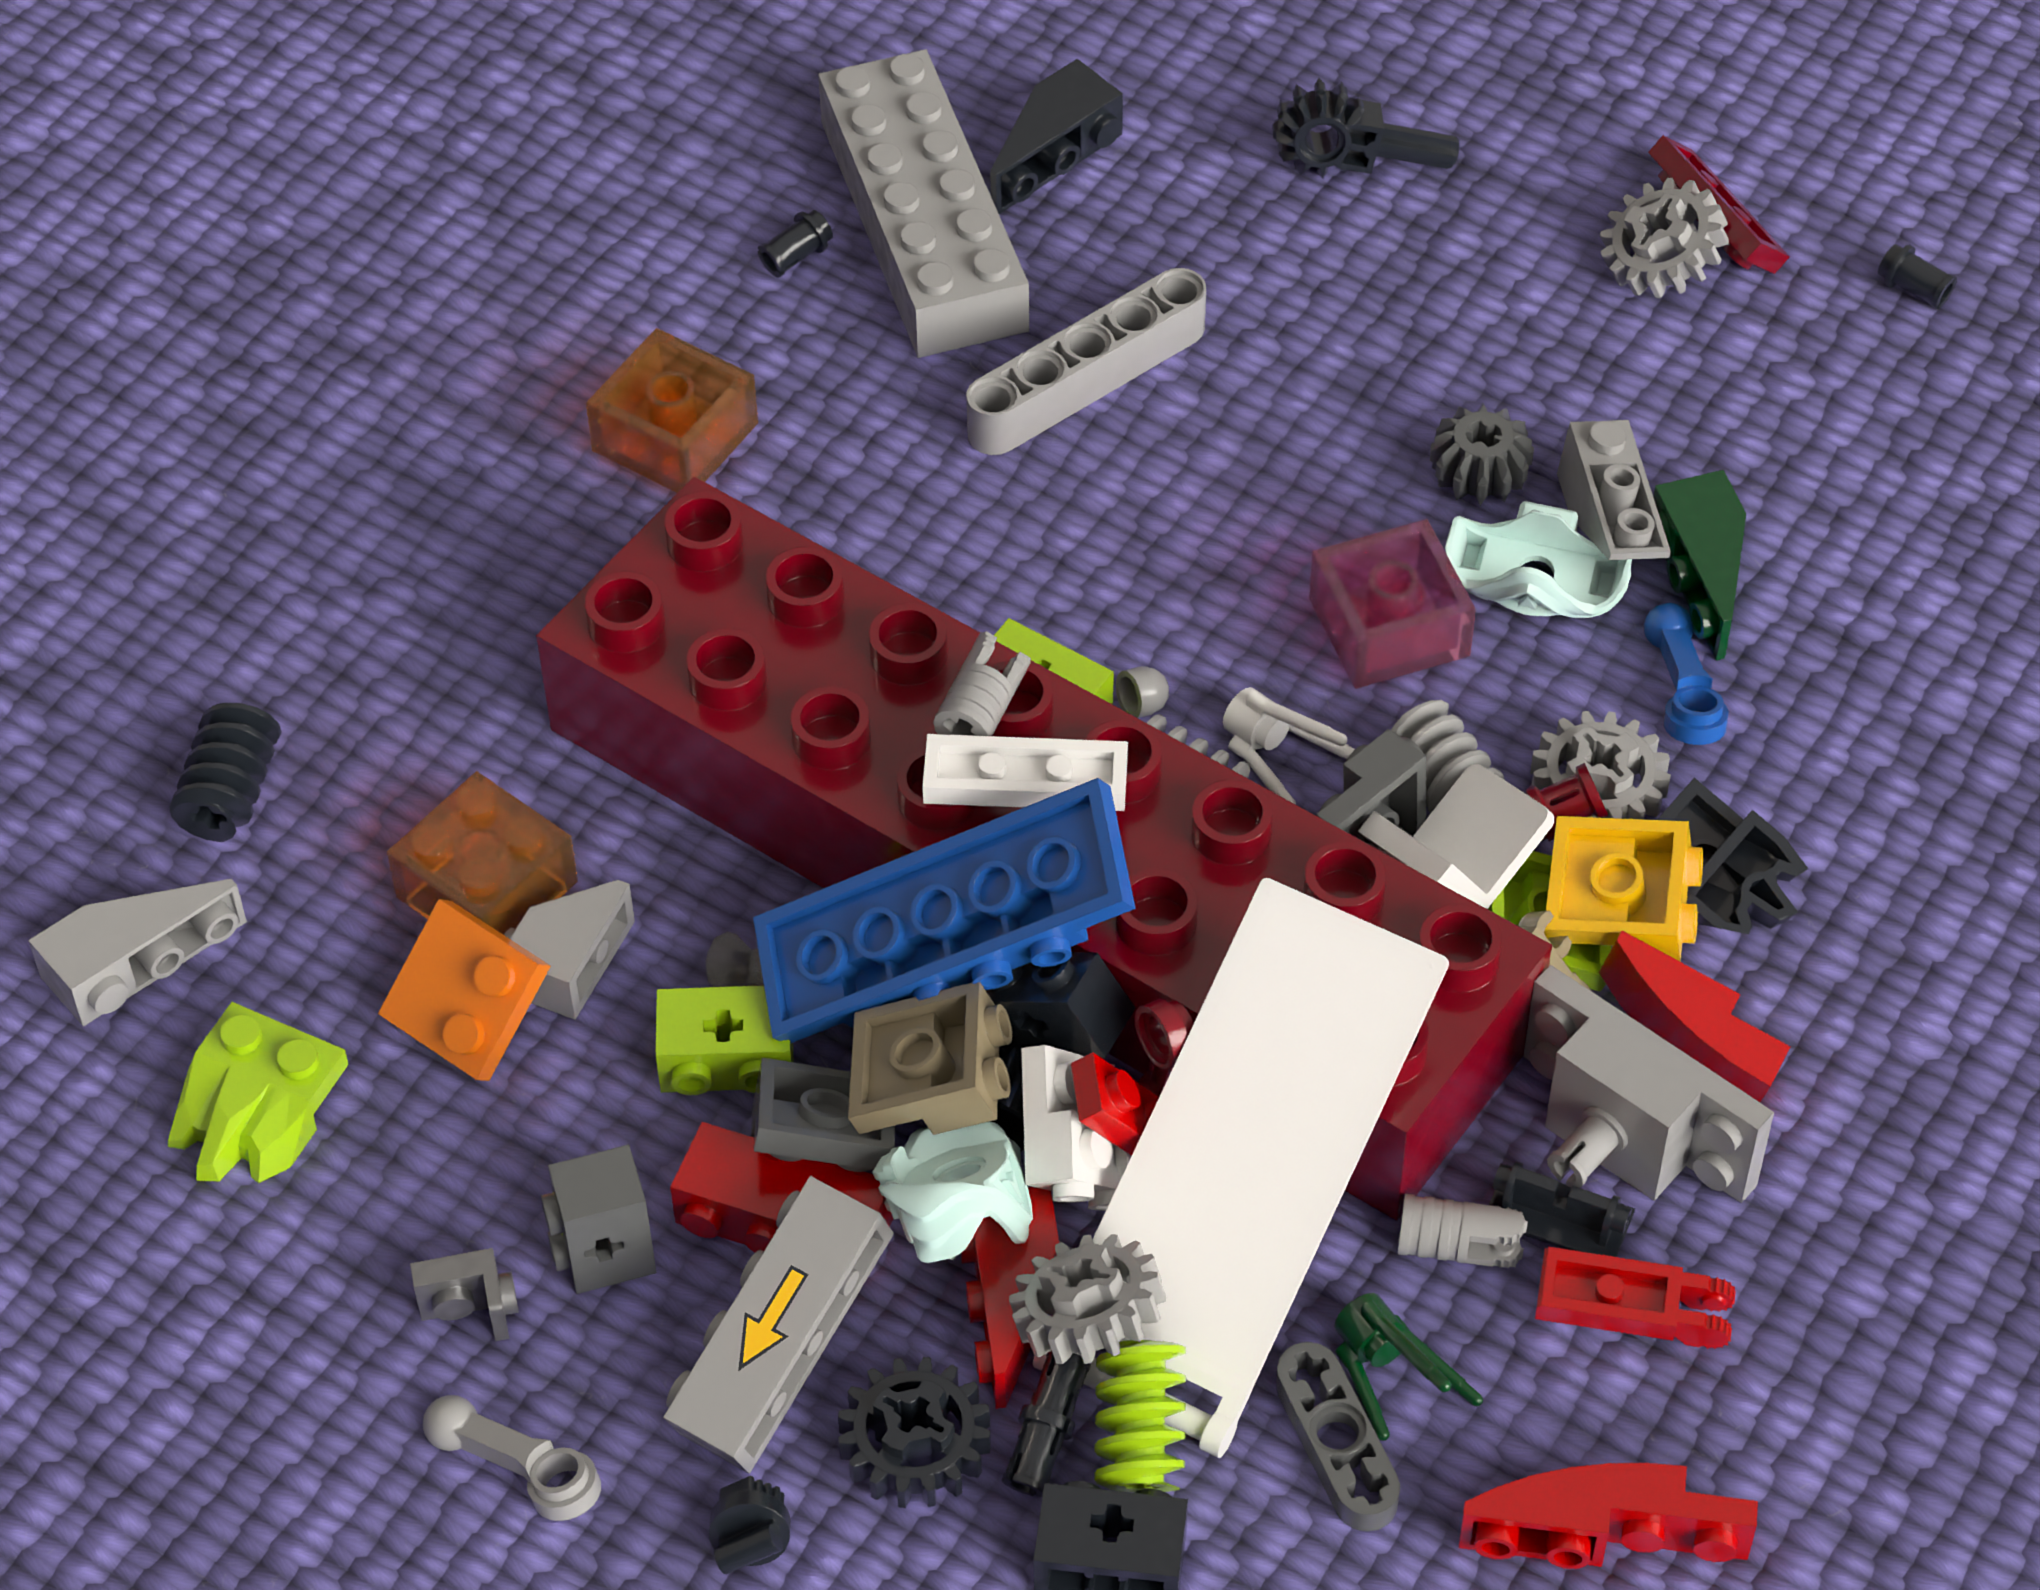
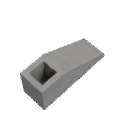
[1557,420,1671,560]
[28,879,247,1027]

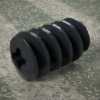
[169,703,282,842]

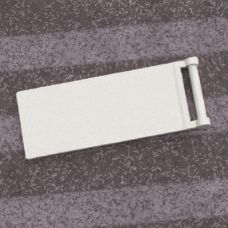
[1033,878,1449,1458]

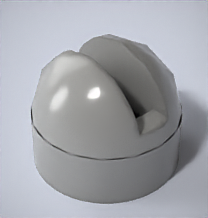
[1116,666,1169,718]

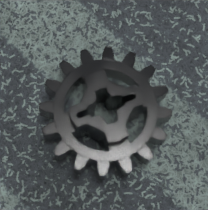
[838,1357,991,1508]

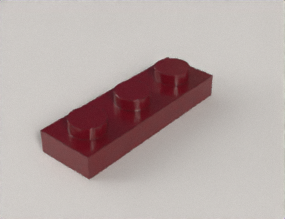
[1648,135,1790,274]

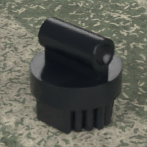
[709,1476,791,1575]

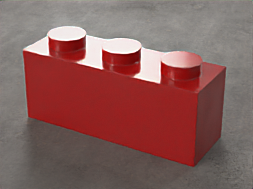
[670,1122,894,1253]

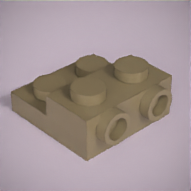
[848,982,1012,1135]

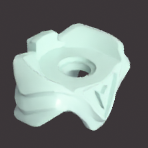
[1445,501,1632,618]
[873,1121,1033,1263]

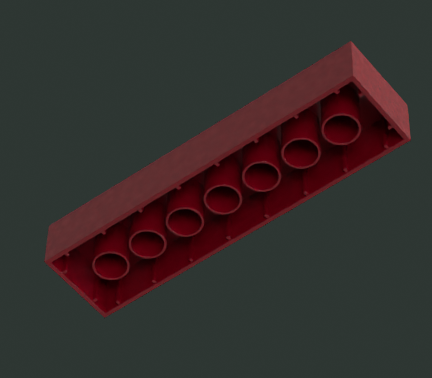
[536,476,1552,1221]

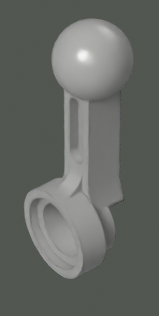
[423,1395,601,1521]

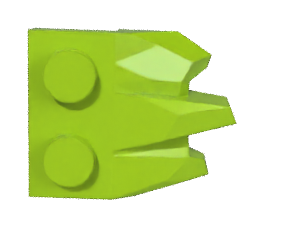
[168,1002,349,1184]

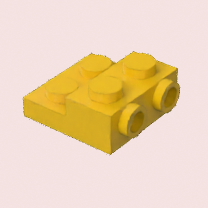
[1544,816,1703,962]

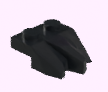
[1657,777,1808,934]

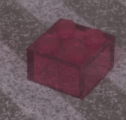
[1309,519,1476,689]

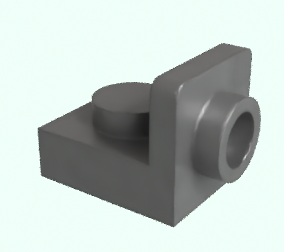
[410,1248,519,1341]

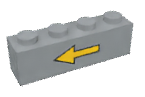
[663,1176,894,1474]

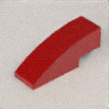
[1599,931,1791,1102]

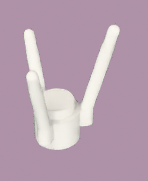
[1223,687,1355,804]

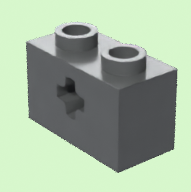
[540,1144,657,1294]

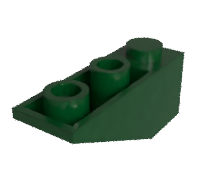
[1653,469,1746,661]

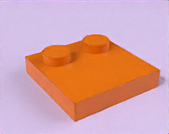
[378,899,551,1081]

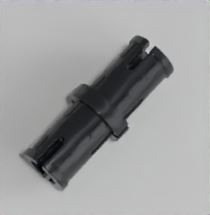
[1002,1350,1091,1497]

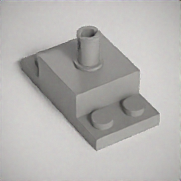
[1523,965,1774,1203]

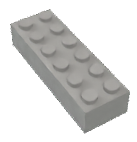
[818,49,1029,358]

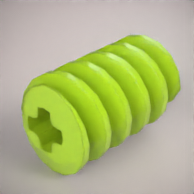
[1094,1340,1186,1492]

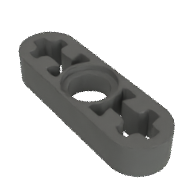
[1276,1342,1400,1531]

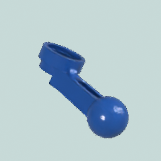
[1644,603,1729,745]

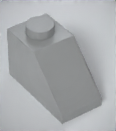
[504,880,635,1020]

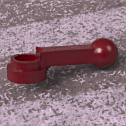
[1135,998,1194,1097]

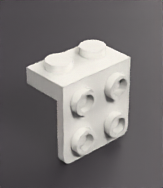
[1358,764,1554,909]

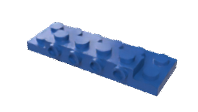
[753,778,1136,1043]

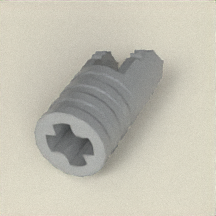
[933,631,1031,736]
[1398,1194,1528,1268]

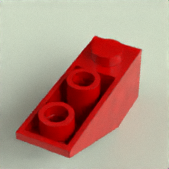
[960,1187,1059,1409]

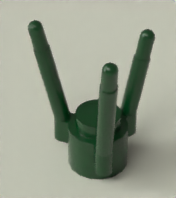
[1334,1293,1483,1441]

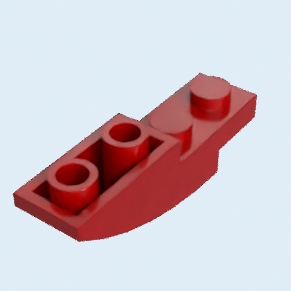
[1458,1463,1758,1569]

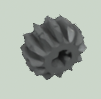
[1430,403,1534,506]

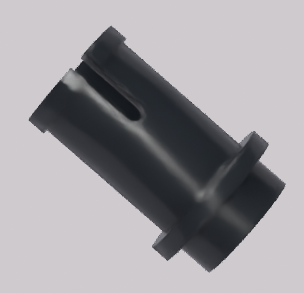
[757,210,833,278]
[1878,244,1957,309]

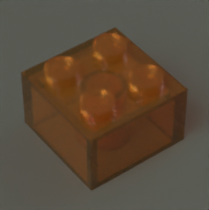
[586,328,758,493]
[387,771,578,935]

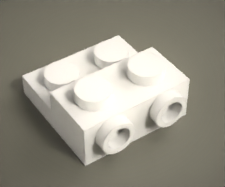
[1021,1045,1132,1211]

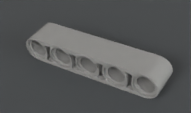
[966,268,1206,455]

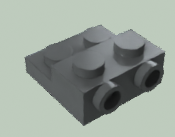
[1316,729,1426,849]
[751,1058,895,1172]

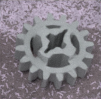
[1600,178,1729,298]
[1530,711,1671,820]
[1009,1234,1166,1364]

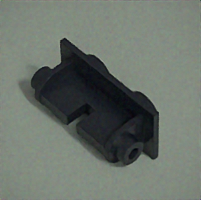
[1489,1161,1635,1257]

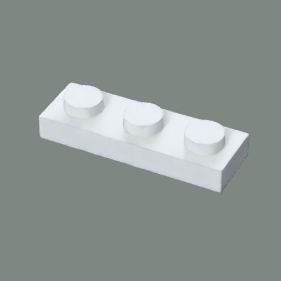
[923,734,1128,811]

